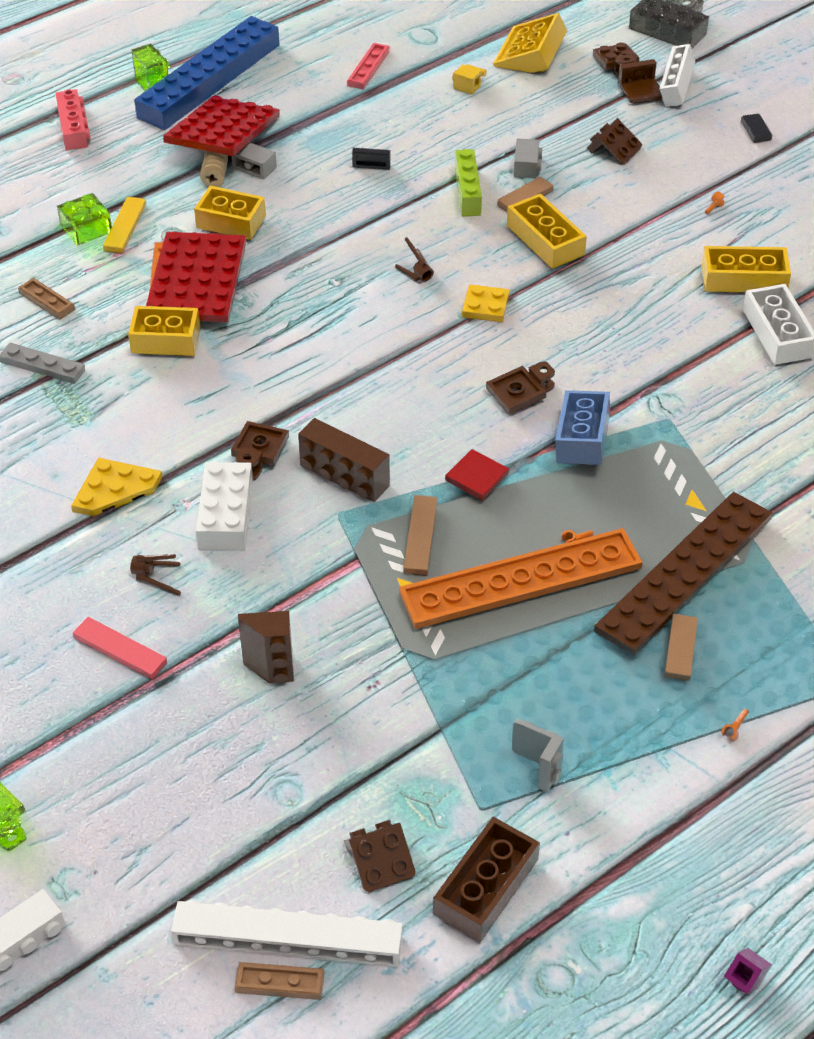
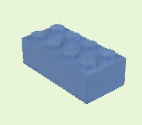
[555,390,610,465]

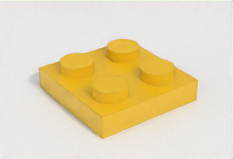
[462,284,510,322]

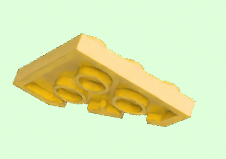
[71,457,162,516]

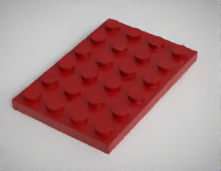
[163,96,280,156]
[146,231,246,322]

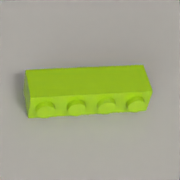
[455,149,482,217]

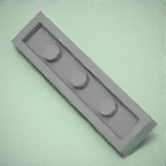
[0,342,85,384]

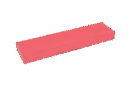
[347,43,390,90]
[73,617,167,680]

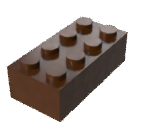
[298,418,390,503]
[433,816,540,943]

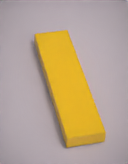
[103,197,146,253]

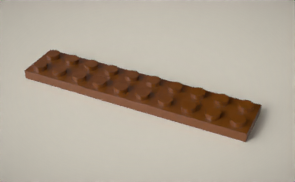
[594,491,773,656]

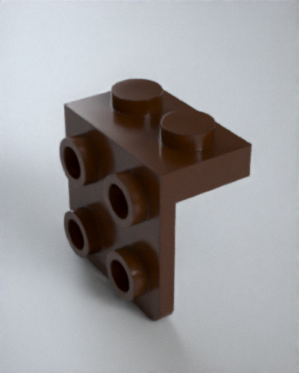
[618,59,662,103]
[587,118,642,164]
[344,819,416,892]

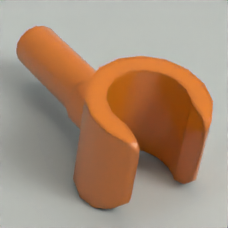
[705,191,725,214]
[562,530,593,543]
[721,709,749,741]

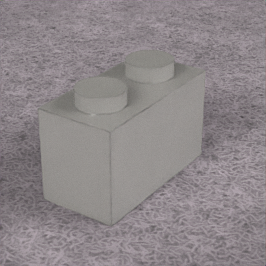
[514,138,543,178]
[231,142,277,180]

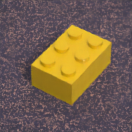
[194,186,266,240]
[128,306,200,356]

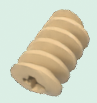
[200,151,229,187]

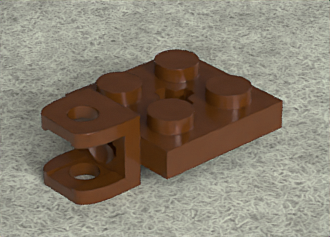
[593,43,640,78]
[486,361,555,415]
[231,421,289,481]

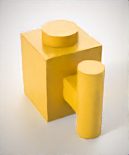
[452,64,487,95]

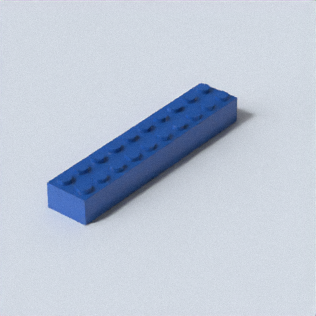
[134,16,280,131]

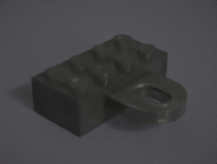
[629,0,709,49]

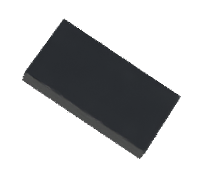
[741,113,772,143]
[352,148,391,170]

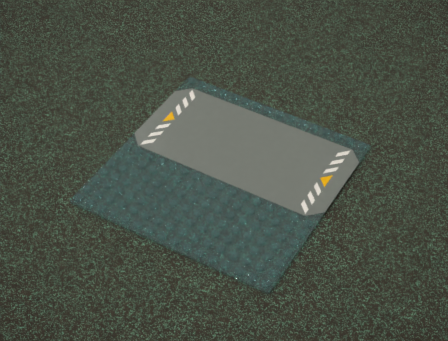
[338,419,814,811]

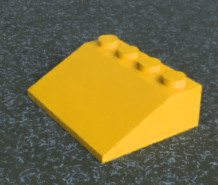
[493,13,567,73]

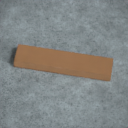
[403,495,437,575]

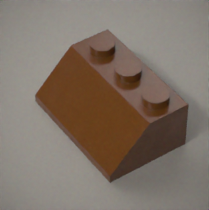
[238,611,294,683]

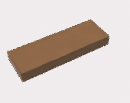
[497,176,554,211]
[18,278,75,320]
[664,614,698,681]
[235,962,325,1000]

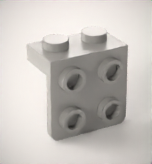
[512,719,564,792]

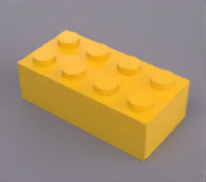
[507,193,587,269]
[701,246,791,292]

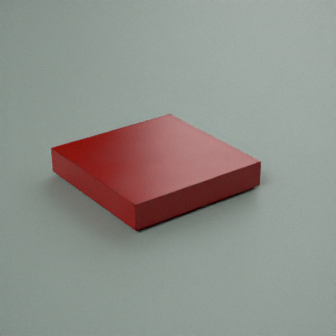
[445,449,509,501]

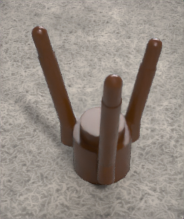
[395,237,434,282]
[130,554,181,595]

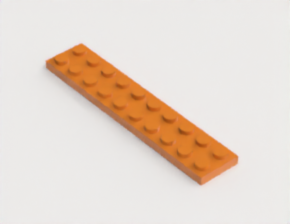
[399,528,643,629]

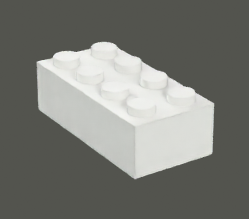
[742,284,814,365]
[196,462,253,551]

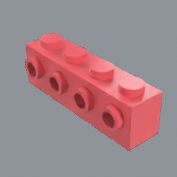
[55,89,90,151]

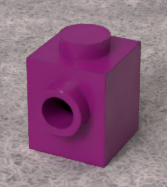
[723,948,772,994]

